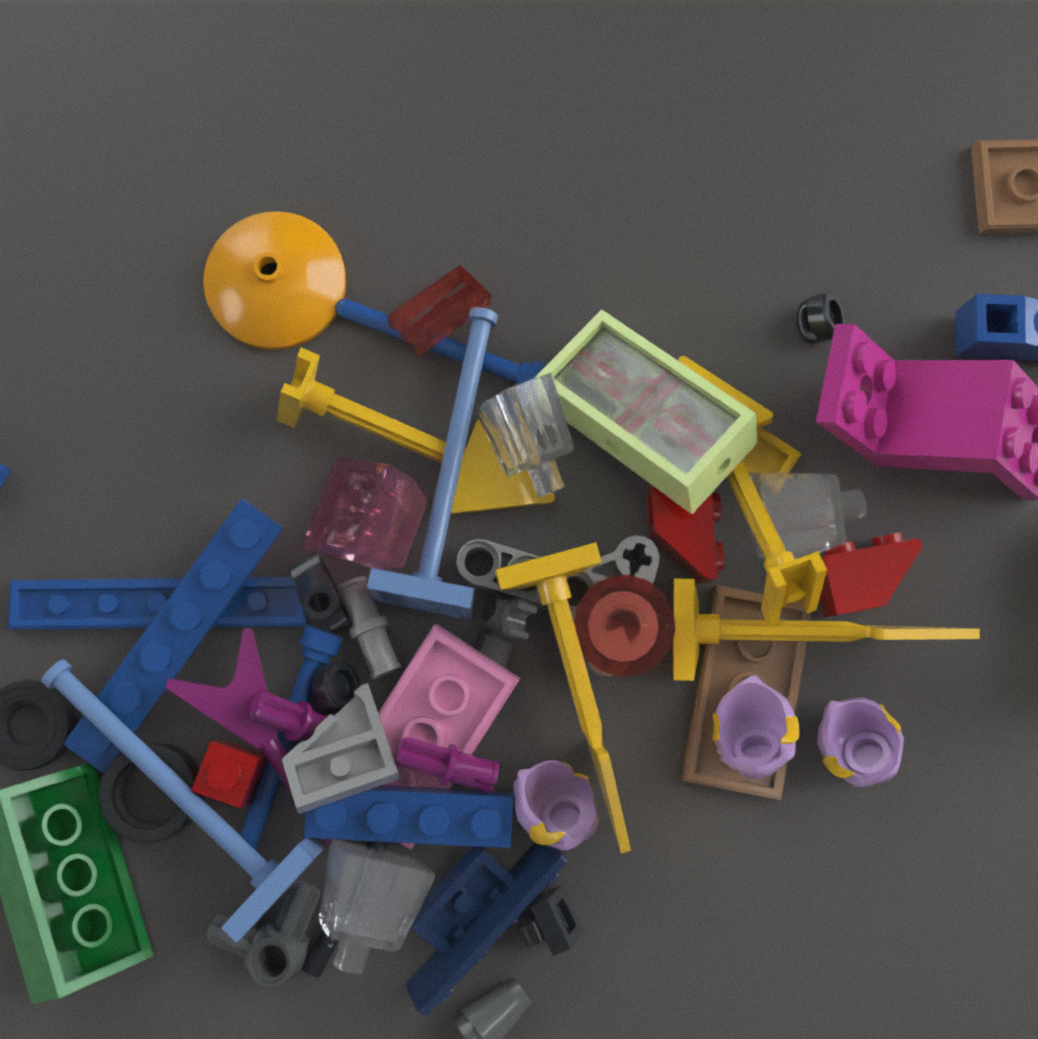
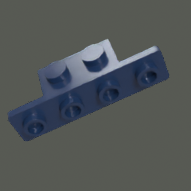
[406,843,568,1016]

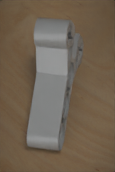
[456,535,660,678]

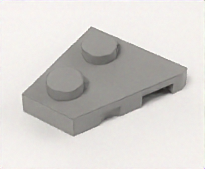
[282,683,399,814]

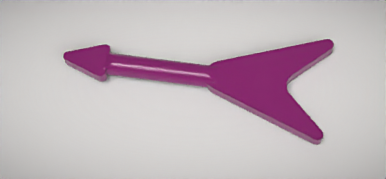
[166,627,346,853]

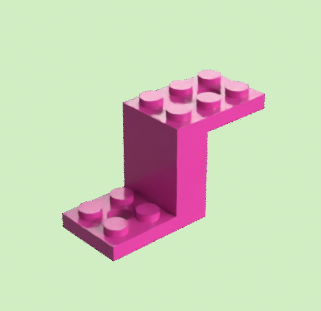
[816,324,1038,501]

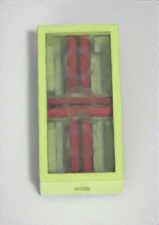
[535,309,758,514]

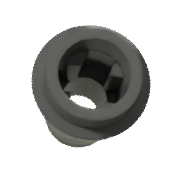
[454,978,533,1039]

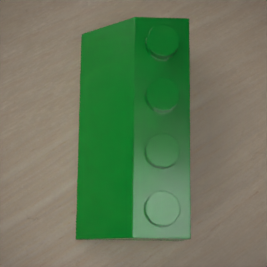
[0,763,154,1004]

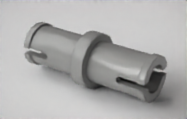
[337,576,402,680]

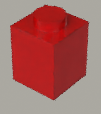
[191,739,267,808]

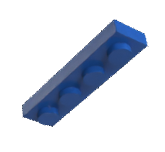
[304,785,514,848]

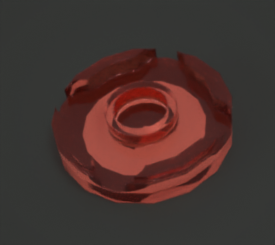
[573,574,676,677]

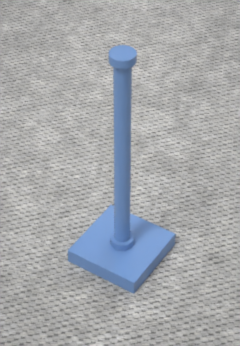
[367,307,498,621]
[41,659,327,943]

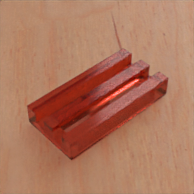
[388,265,492,356]

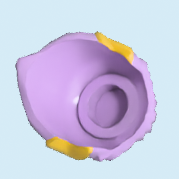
[712,675,799,780]
[817,697,904,787]
[513,760,600,850]

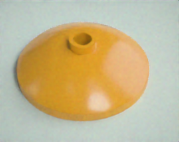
[203,211,346,350]

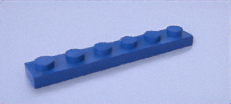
[64,499,285,773]

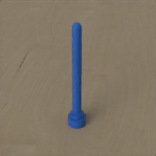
[335,299,547,403]
[240,624,344,850]

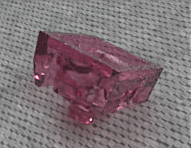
[301,457,428,570]

